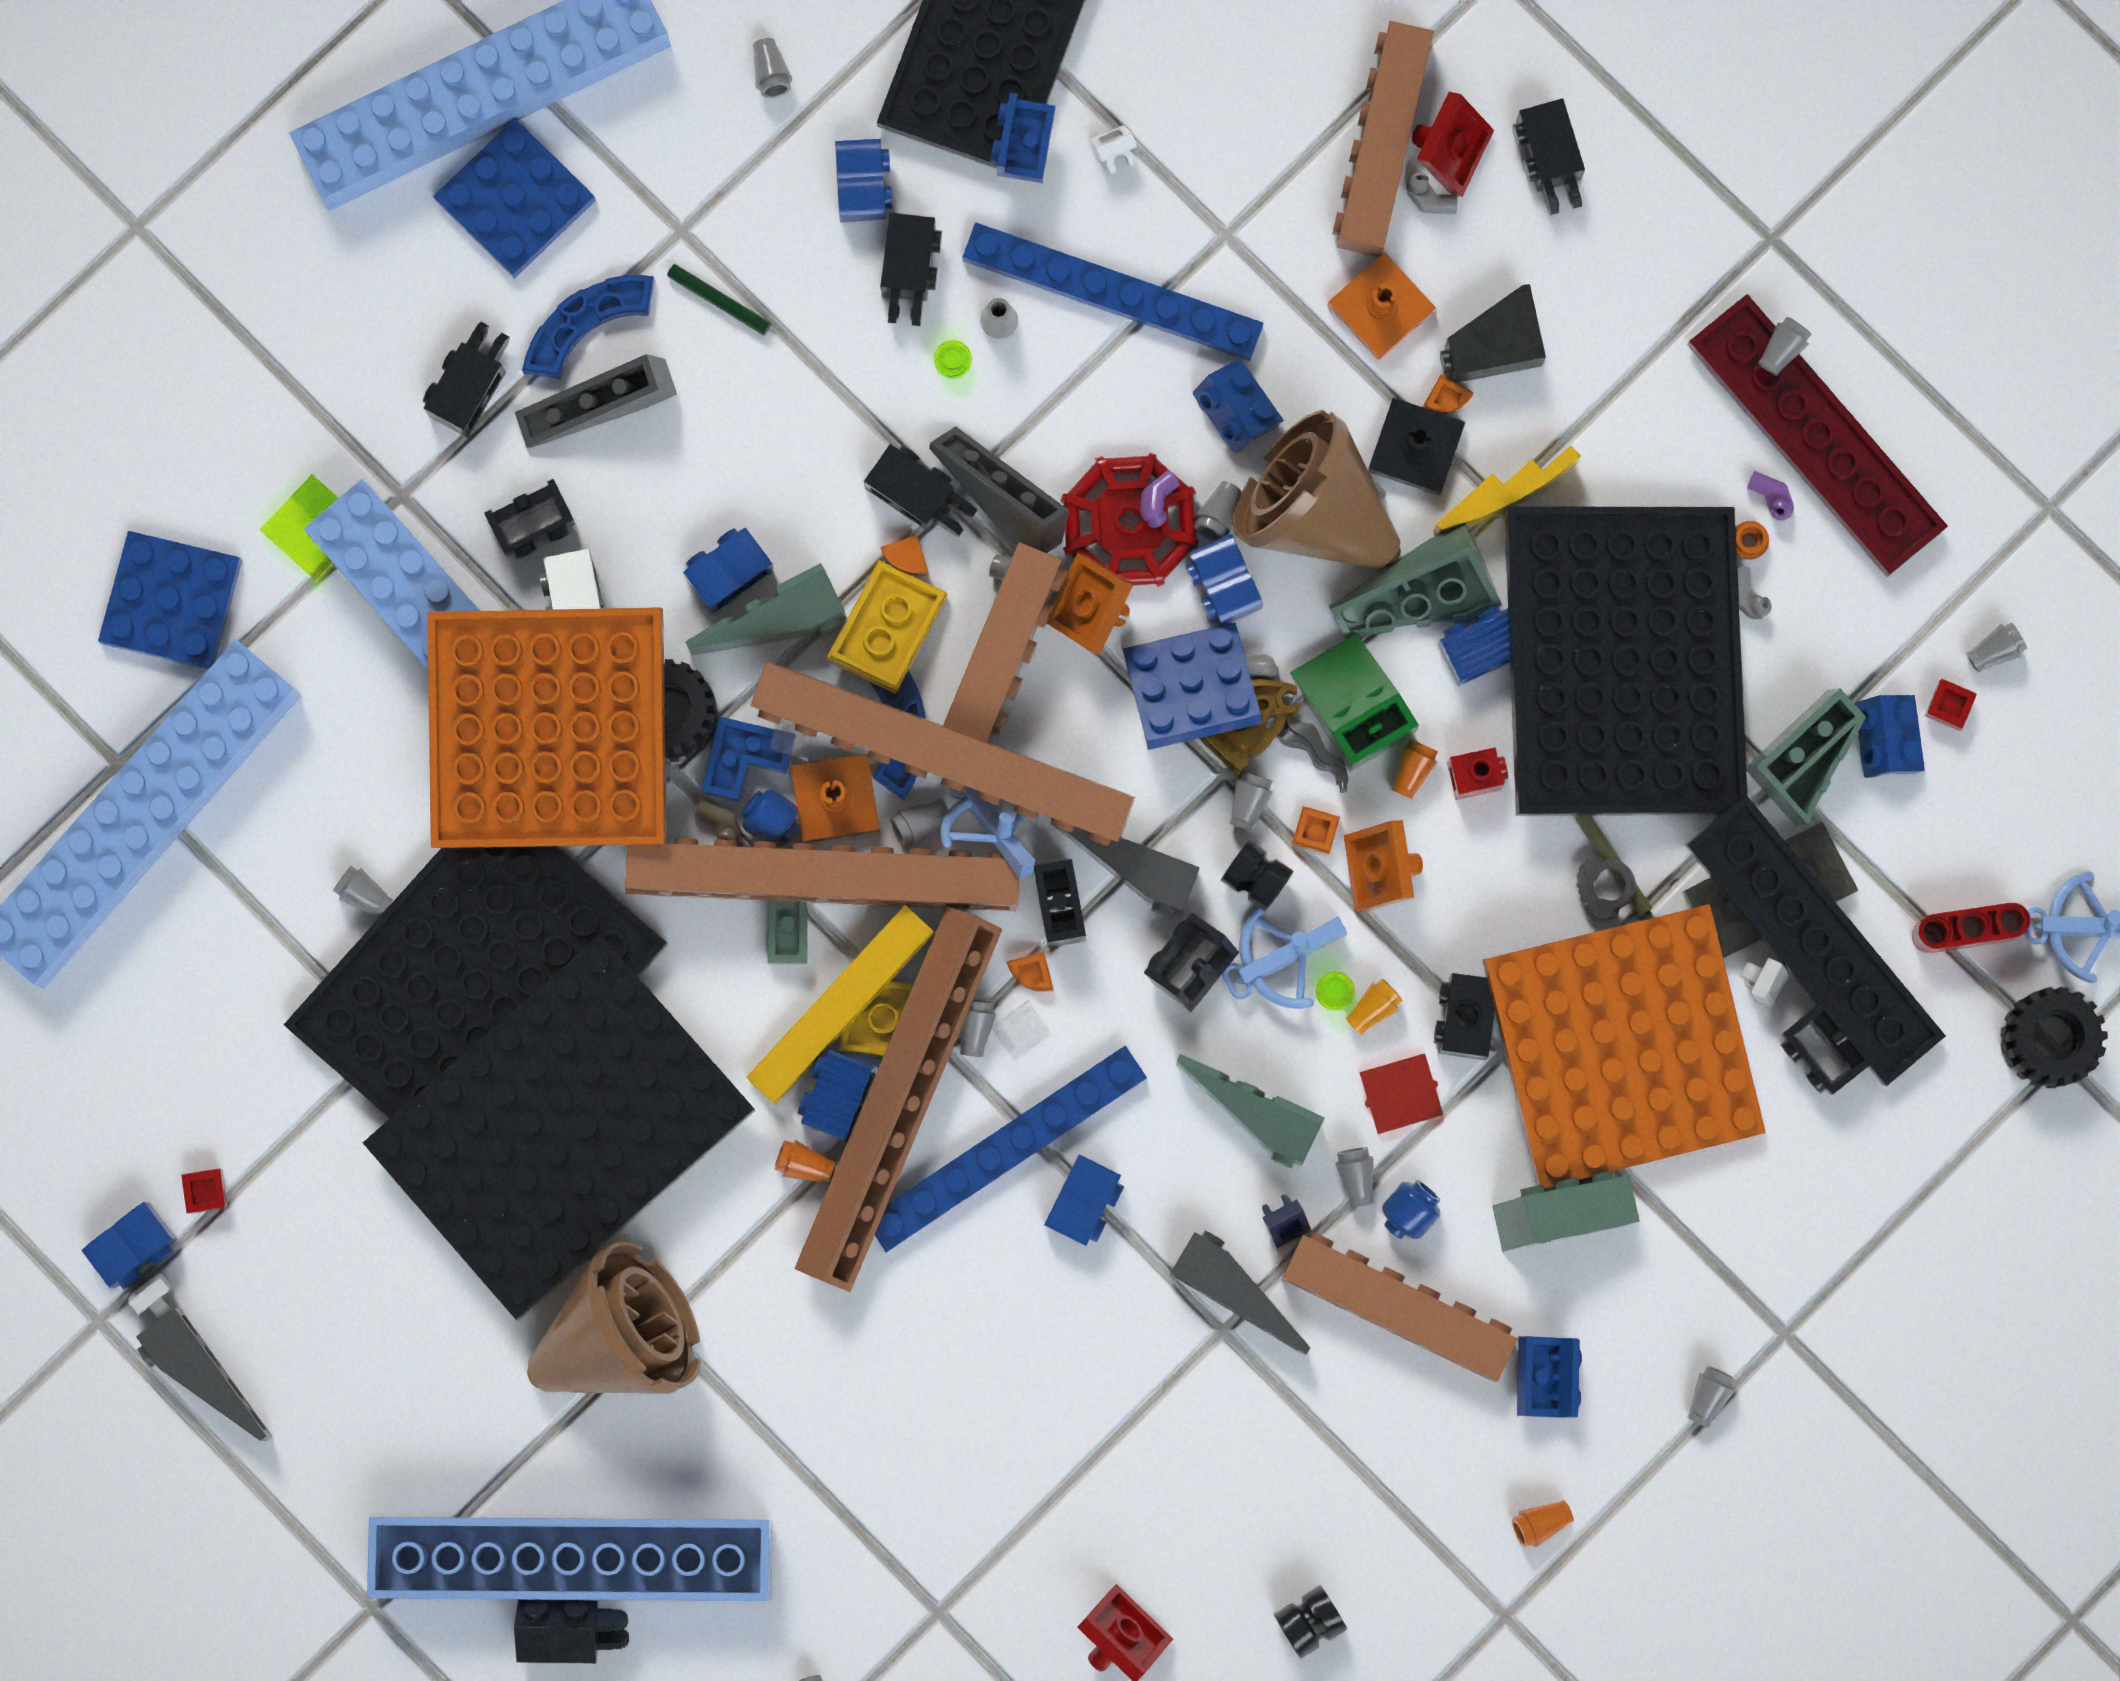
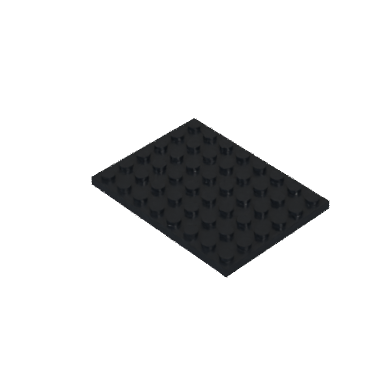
[1504,506,1747,816]
[283,846,668,1119]
[362,934,756,1321]

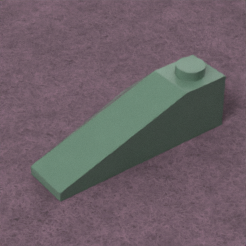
[1329,523,1502,638]
[685,563,846,655]
[1176,1054,1325,1169]

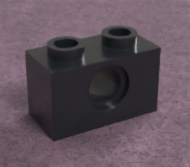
[1034,859,1086,948]
[1433,973,1495,1060]

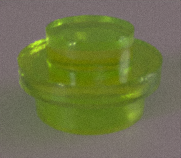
[934,340,972,379]
[1315,971,1355,1011]

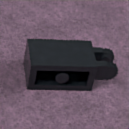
[1512,98,1585,215]
[880,212,943,326]
[423,321,510,438]
[864,444,978,537]
[514,1599,629,1664]

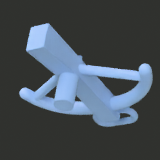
[940,787,1035,879]
[2025,871,2120,983]
[1222,907,1348,1009]

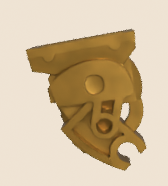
[1198,679,1299,778]

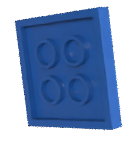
[433,118,596,279]
[98,531,242,670]
[1123,622,1262,750]

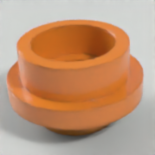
[1735,521,1769,560]

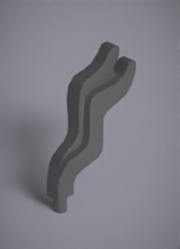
[1278,715,1349,793]

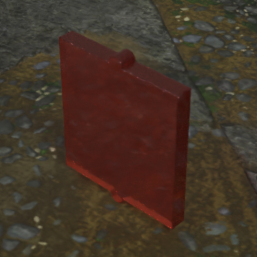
[1359,1053,1444,1135]

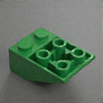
[1289,634,1419,772]

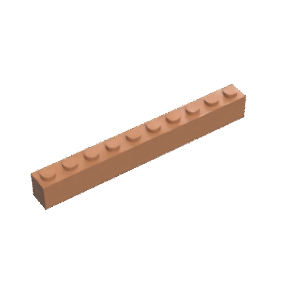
[750,662,1136,846]
[625,838,1019,912]
[794,906,1003,1292]

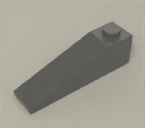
[515,354,677,448]
[929,426,1069,553]
[1051,818,1200,918]
[1170,1230,1311,1356]
[136,1308,273,1441]

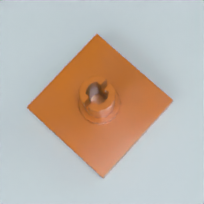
[1327,252,1436,361]
[1046,553,1133,655]
[791,754,880,843]
[1343,820,1423,912]

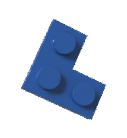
[701,716,796,802]

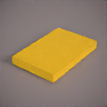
[827,560,948,694]

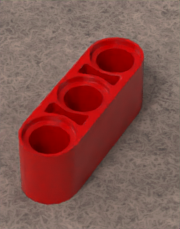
[1912,903,2031,953]

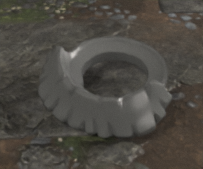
[1576,856,1636,920]

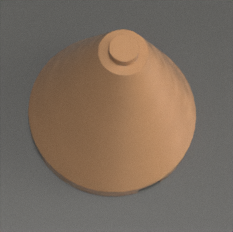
[1232,410,1401,569]
[527,1241,701,1394]

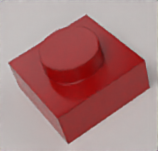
[1924,678,1977,731]
[181,1168,228,1214]

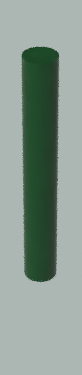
[667,263,772,336]

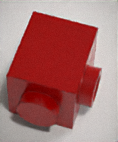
[1447,747,1509,800]

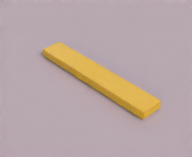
[746,905,935,1105]

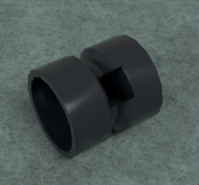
[1220,839,1294,912]
[1273,1585,1348,1659]

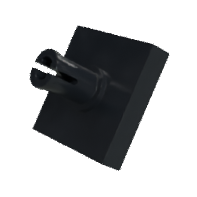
[1368,397,1466,496]

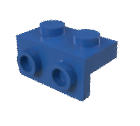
[991,93,1056,183]
[1193,358,1284,454]
[1855,695,1925,778]
[1517,1336,1582,1418]

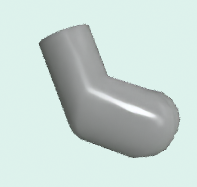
[1406,172,1458,214]

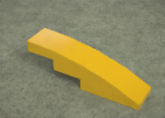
[1433,445,1581,535]

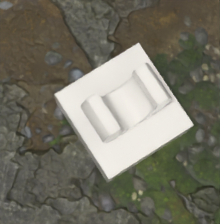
[1089,125,1137,174]
[1740,958,1789,1008]
[128,1270,173,1319]

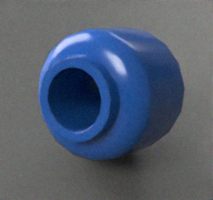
[740,789,800,844]
[1382,1180,1441,1239]

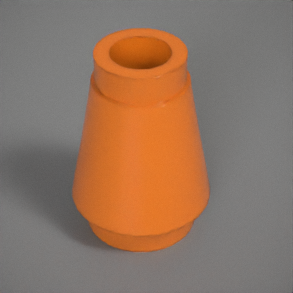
[1391,739,1438,799]
[774,1140,835,1184]
[1511,1500,1574,1548]

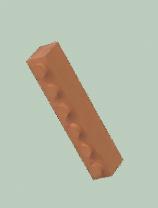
[1332,20,1434,257]
[943,542,1067,743]
[1281,1232,1518,1383]

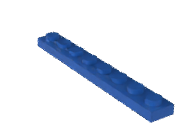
[962,222,1264,361]
[875,1045,1147,1253]

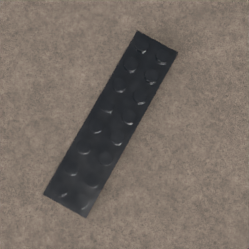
[1684,795,1946,1086]

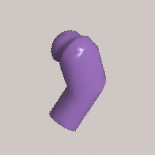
[1140,470,1180,528]
[1747,471,1794,521]

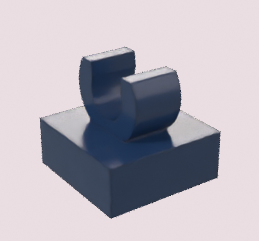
[1262,1194,1311,1248]

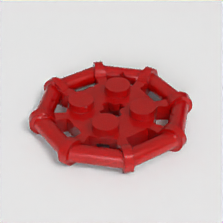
[1060,453,1200,587]

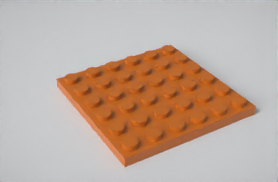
[427,607,667,848]
[1482,904,1766,1189]

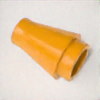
[1345,978,1404,1035]

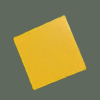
[838,980,914,1059]

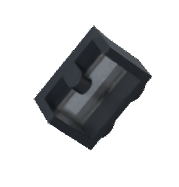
[484,479,575,560]
[1143,912,1239,1013]
[1780,1004,1870,1095]

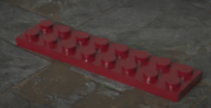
[1687,294,1948,577]

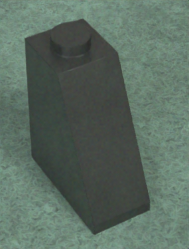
[1440,284,1546,383]

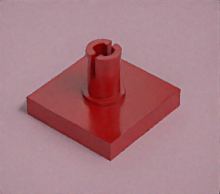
[1412,91,1494,197]
[1077,1584,1173,1681]

